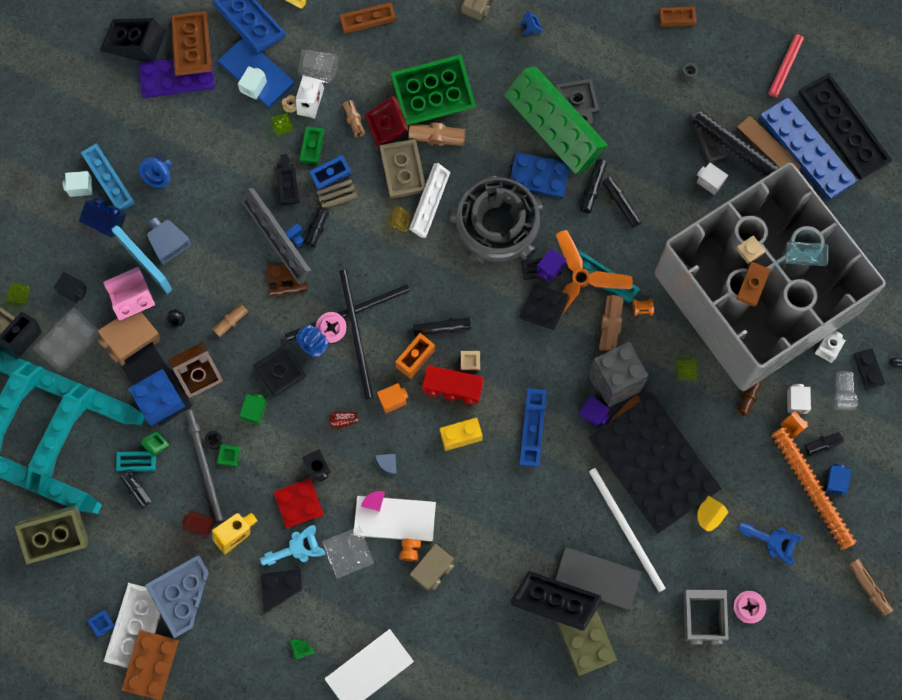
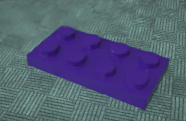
[138,58,215,98]

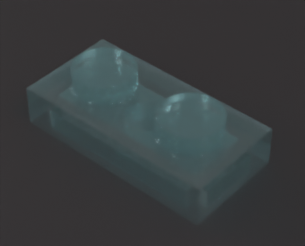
[785,242,828,266]

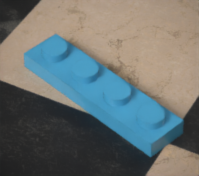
[81,143,135,213]

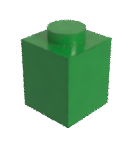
[239,393,267,425]

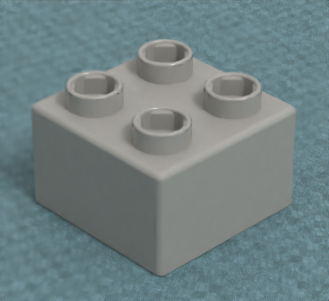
[655,163,886,391]

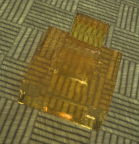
[387,207,411,232]

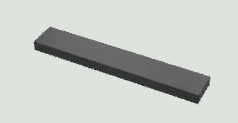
[241,188,311,284]

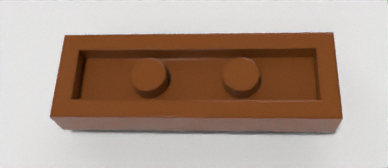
[339,2,396,34]

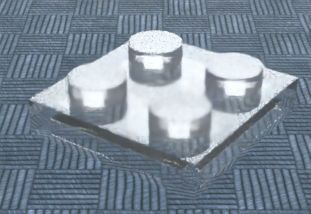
[322,526,374,579]

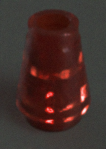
[329,411,358,430]

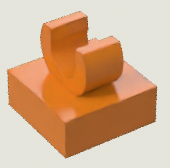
[781,411,808,438]

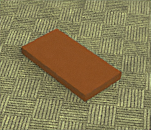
[171,11,212,76]

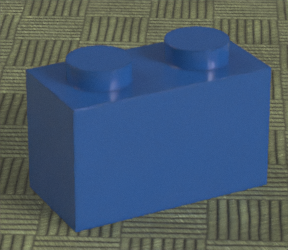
[309,155,351,190]

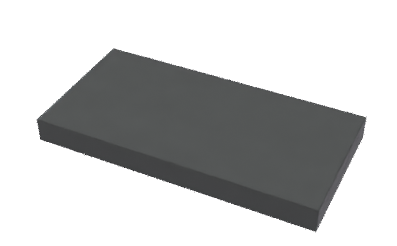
[555,547,642,611]

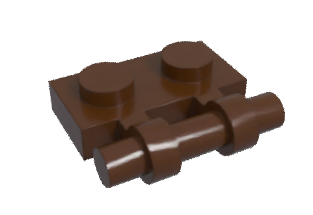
[266,263,308,297]

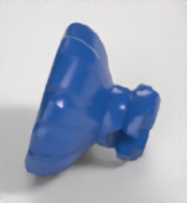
[138,156,172,189]

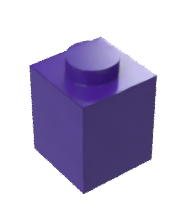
[536,248,566,282]
[578,396,610,428]

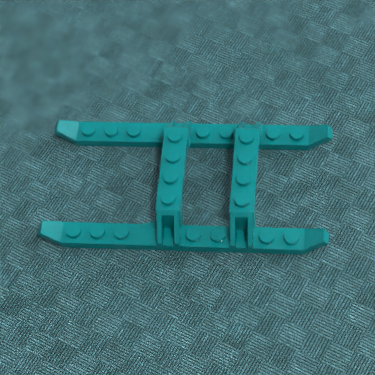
[0,351,145,514]

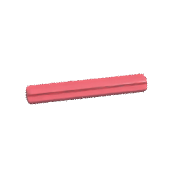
[768,34,804,98]

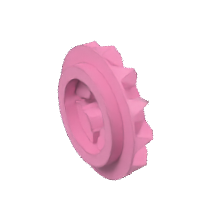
[316,312,347,343]
[733,591,766,624]

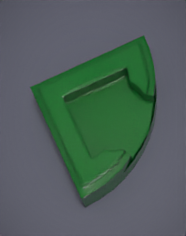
[289,639,315,660]

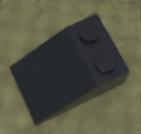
[100,18,166,61]

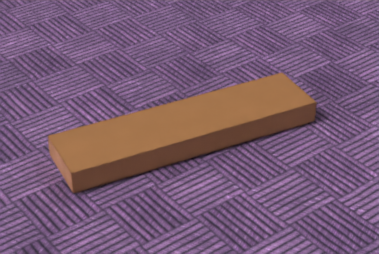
[736,116,801,170]

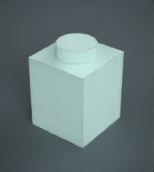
[238,66,267,99]
[63,171,92,197]

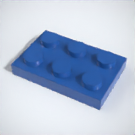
[510,152,569,198]

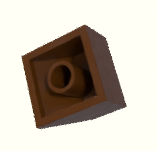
[169,342,223,399]

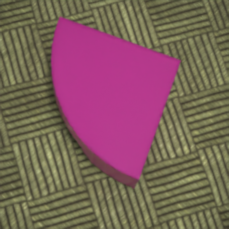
[361,491,385,512]

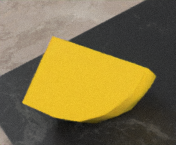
[697,496,728,531]

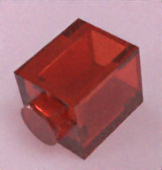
[182,510,215,539]

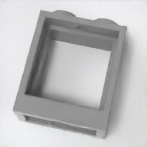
[683,590,729,645]

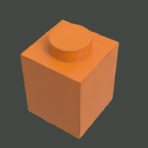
[377,383,408,414]

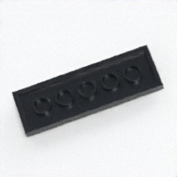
[798,73,892,180]

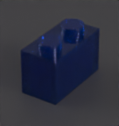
[79,198,126,237]

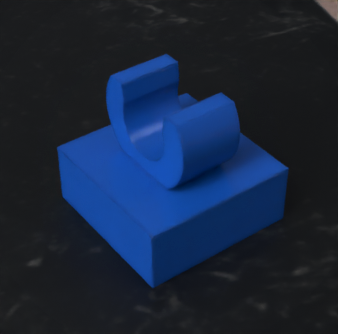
[519,12,543,35]
[285,223,304,248]

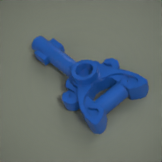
[737,522,803,566]

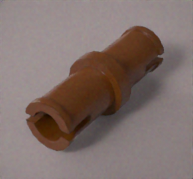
[737,380,763,417]

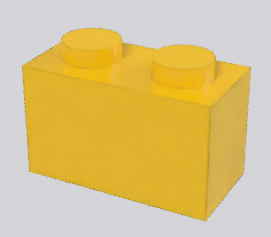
[440,418,483,451]

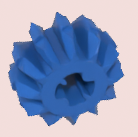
[296,325,329,357]

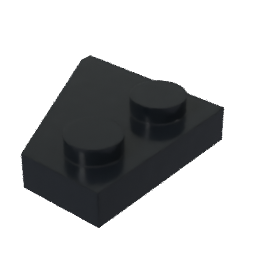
[261,569,303,613]

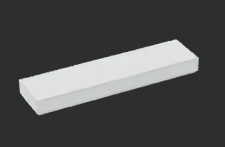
[409,163,450,238]

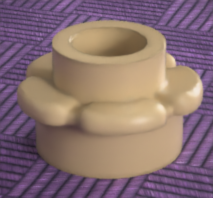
[282,95,297,112]

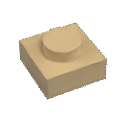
[736,236,766,265]
[461,351,480,372]

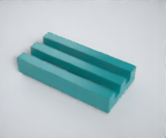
[116,451,157,472]

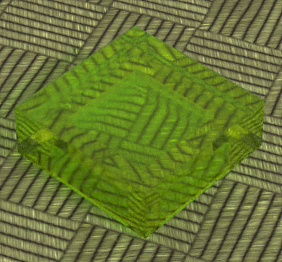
[6,283,31,305]
[677,360,698,381]

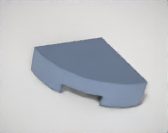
[376,454,397,474]

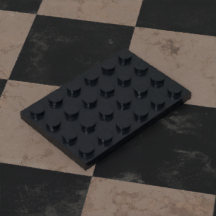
[589,394,722,534]

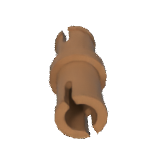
[342,100,365,137]
[212,303,249,337]

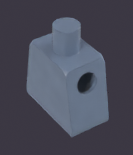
[147,218,192,265]

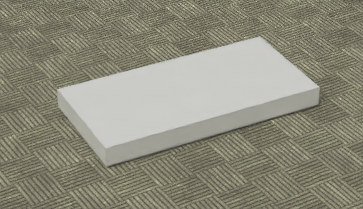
[354,496,436,542]
[103,583,161,668]
[325,629,414,700]

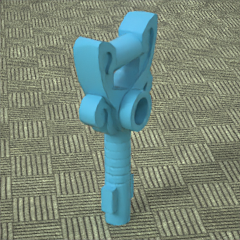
[260,525,325,566]

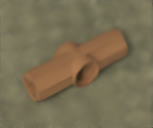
[409,123,465,146]
[599,295,623,353]

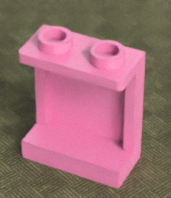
[103,266,155,321]

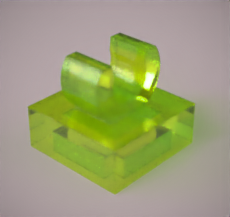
[270,112,294,136]

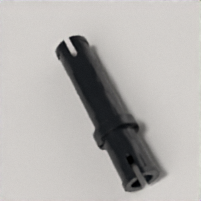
[580,159,607,213]
[602,176,642,228]
[413,317,471,336]

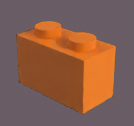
[395,333,435,379]

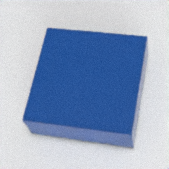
[87,609,115,638]

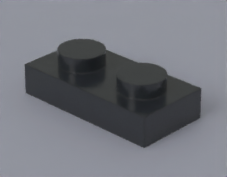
[853,348,886,390]

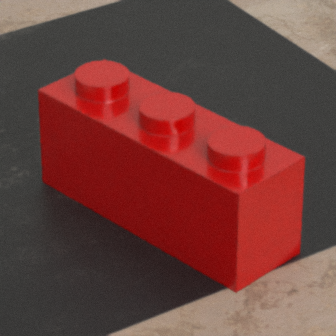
[422,365,484,405]

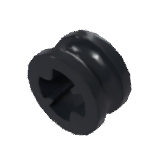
[204,431,223,450]

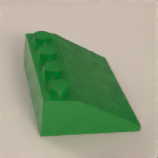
[390,54,476,126]

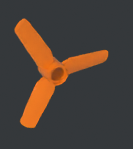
[556,230,633,316]

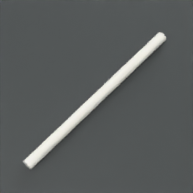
[589,468,666,592]

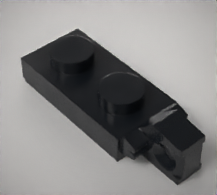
[276,154,300,206]

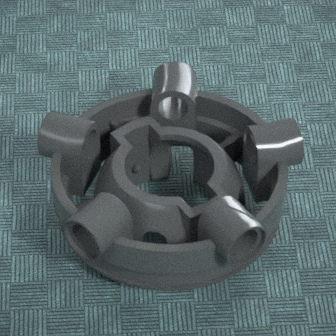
[450,176,543,266]

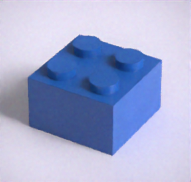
[128,369,185,426]

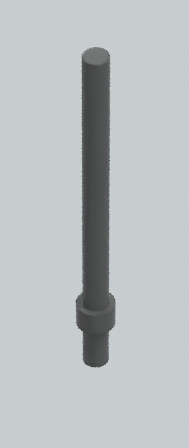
[186,410,223,523]

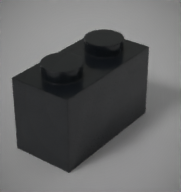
[0,311,42,360]

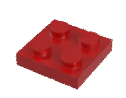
[274,478,324,529]

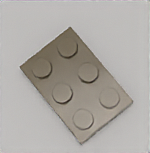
[380,139,426,199]

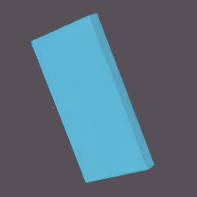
[112,226,172,294]

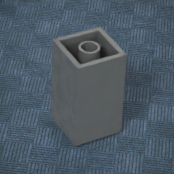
[588,341,648,408]

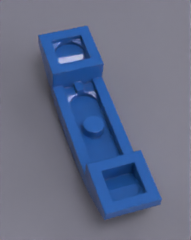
[520,388,547,467]

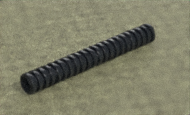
[692,110,779,176]

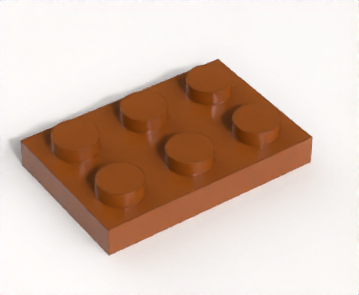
[121,630,179,700]

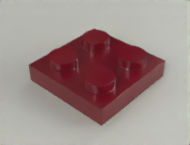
[364,96,409,147]

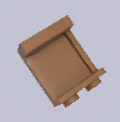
[98,311,160,366]

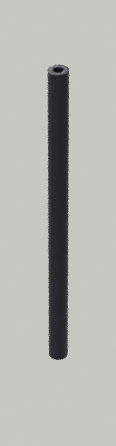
[339,269,373,400]
[285,284,410,341]

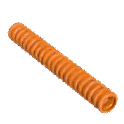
[771,427,857,550]

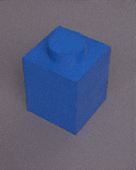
[824,464,851,496]

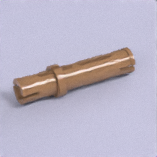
[848,559,894,617]

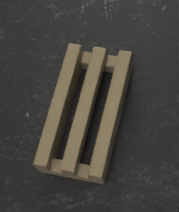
[316,179,358,209]

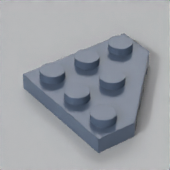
[145,555,209,638]

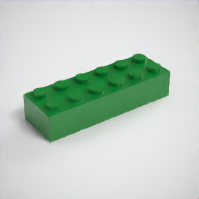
[504,66,608,174]

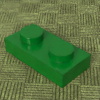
[300,126,325,165]

